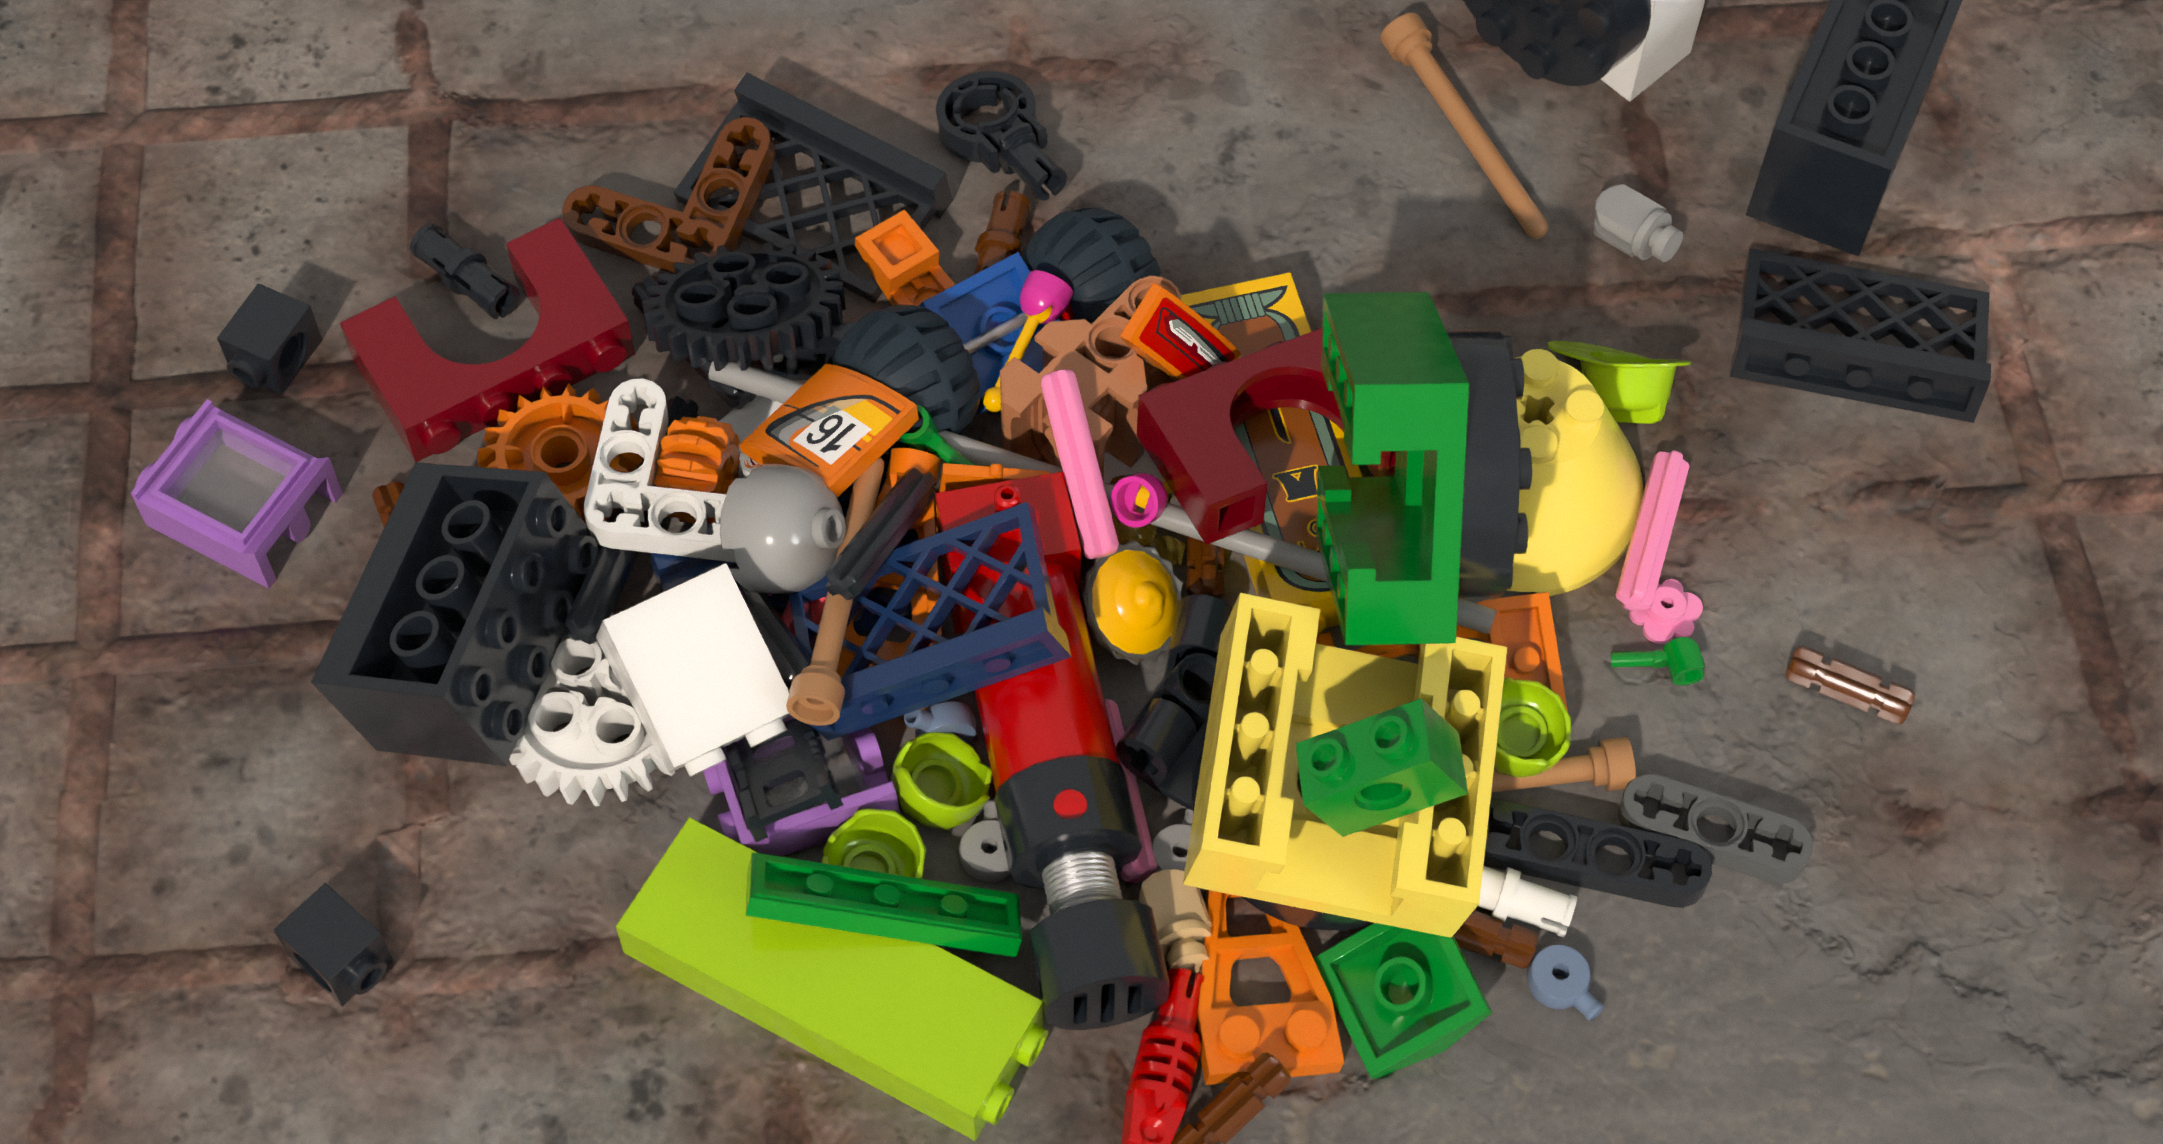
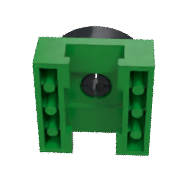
[1316,292,1532,645]

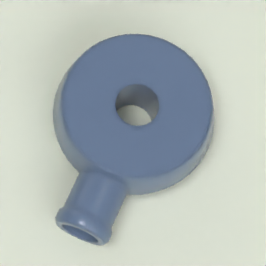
[904,701,976,743]
[1527,945,1604,1021]

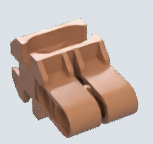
[1000,276,1181,508]

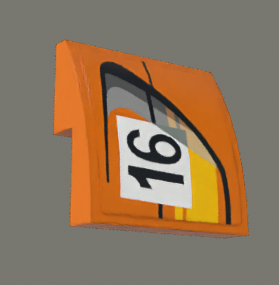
[739,364,919,498]

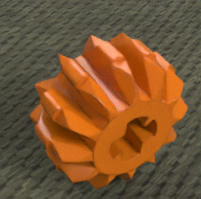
[653,416,740,524]

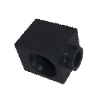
[217,283,323,395]
[273,882,393,1007]

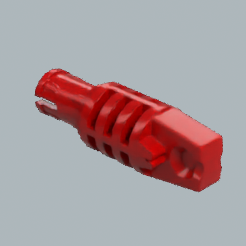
[1121,968,1205,1144]

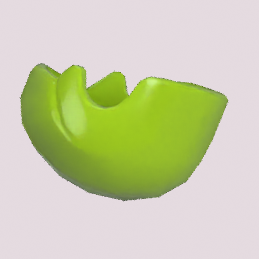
[1494,677,1572,778]
[891,732,992,830]
[821,808,926,879]

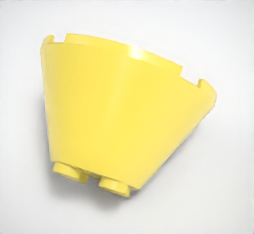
[1394,349,1644,596]

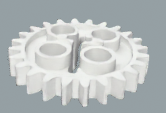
[509,607,676,806]

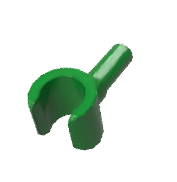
[900,405,974,465]
[1611,637,1705,686]

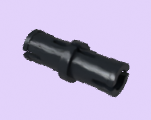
[410,223,520,319]

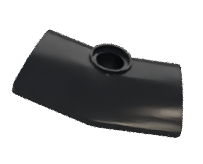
[1116,594,1233,811]

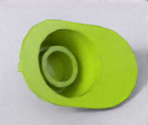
[1547,341,1691,424]

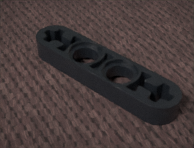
[1483,798,1712,908]

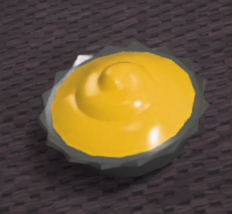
[1080,539,1183,665]

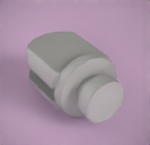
[1593,184,1683,262]

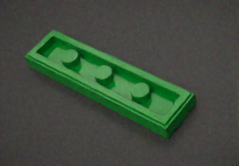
[745,853,1022,957]

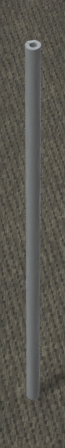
[709,361,1497,635]

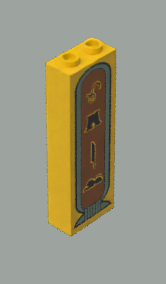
[1181,272,1362,634]

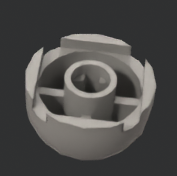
[720,464,846,594]

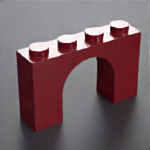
[340,217,635,462]
[1137,326,1396,545]

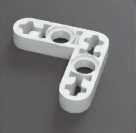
[584,379,736,562]

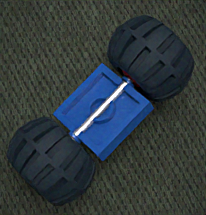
[833,207,1161,456]

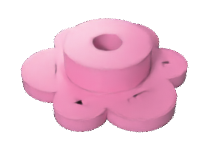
[1629,579,1703,644]

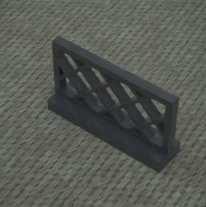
[673,73,953,303]
[1730,248,1991,423]

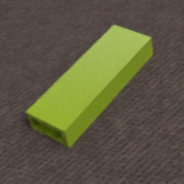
[616,817,1048,1141]

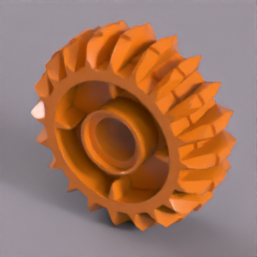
[477,383,643,524]

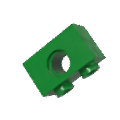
[1296,698,1468,837]

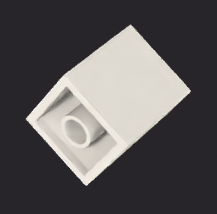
[596,563,790,777]

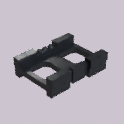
[726,718,843,842]

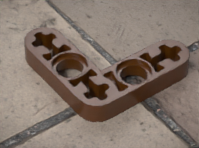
[562,117,775,274]

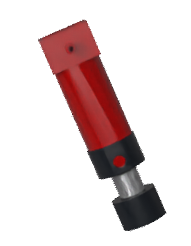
[935,471,1170,1030]

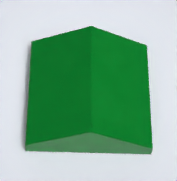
[1313,923,1493,1079]

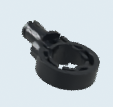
[936,71,1067,200]

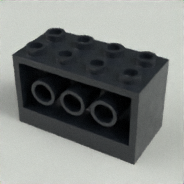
[1746,0,1963,256]
[311,462,600,766]

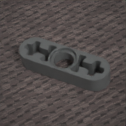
[1618,774,1813,884]

